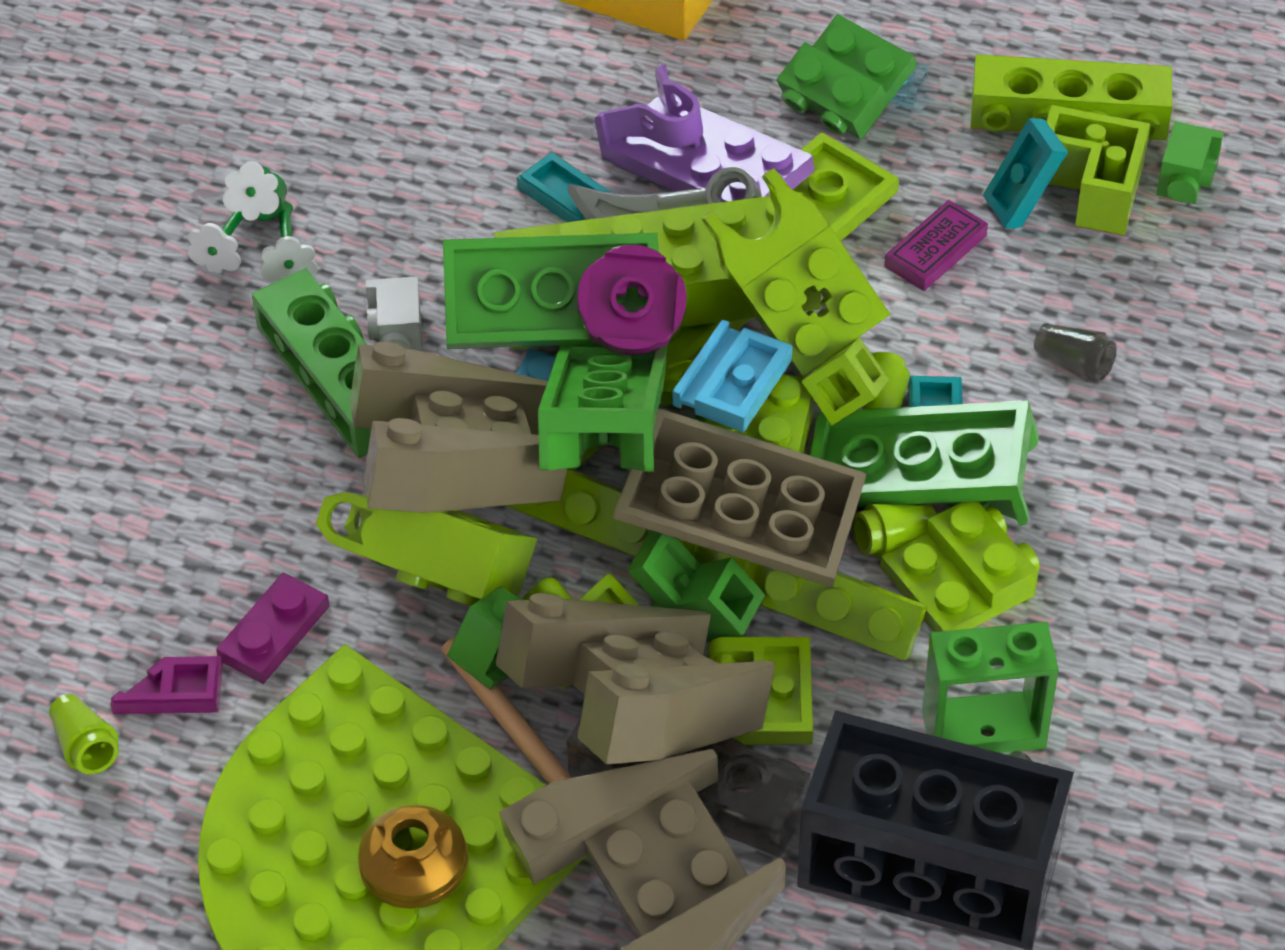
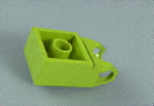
[701,168,891,377]
[316,492,538,606]

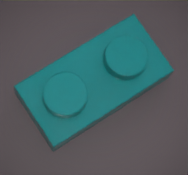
[983,118,1068,229]

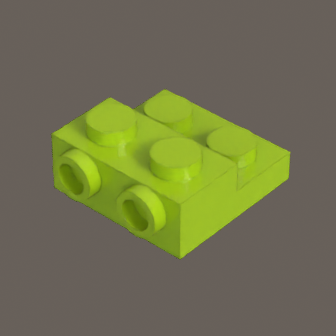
[880,501,1040,632]

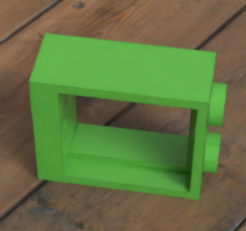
[922,622,1059,753]

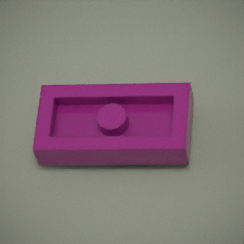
[216,572,330,684]

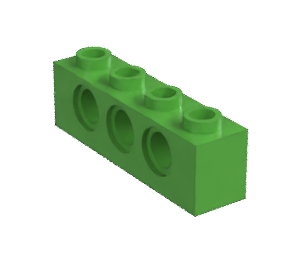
[251,268,371,459]

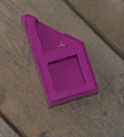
[110,656,223,714]

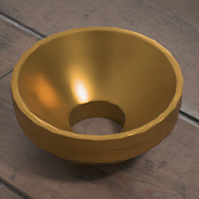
[358,805,468,909]

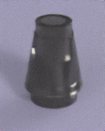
[1034,323,1117,382]

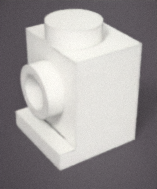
[366,277,423,352]

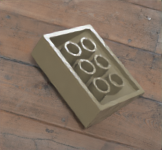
[613,409,867,587]

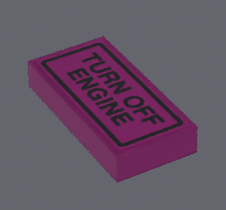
[884,200,988,291]

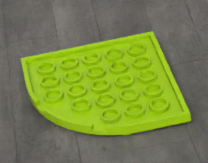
[198,644,586,950]

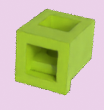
[801,337,889,425]

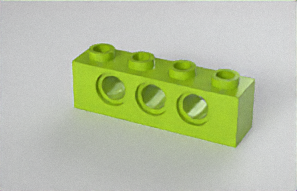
[970,54,1173,141]

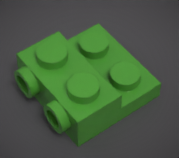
[776,14,917,139]

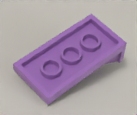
[595,64,815,202]

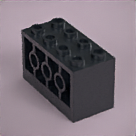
[797,710,1074,950]

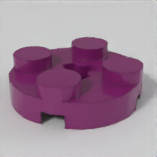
[577,245,687,355]

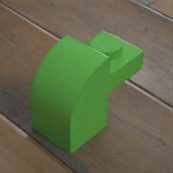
[627,530,765,642]

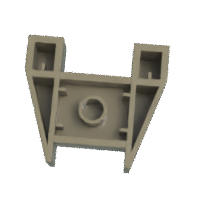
[350,342,567,513]
[496,593,775,764]
[499,749,786,950]

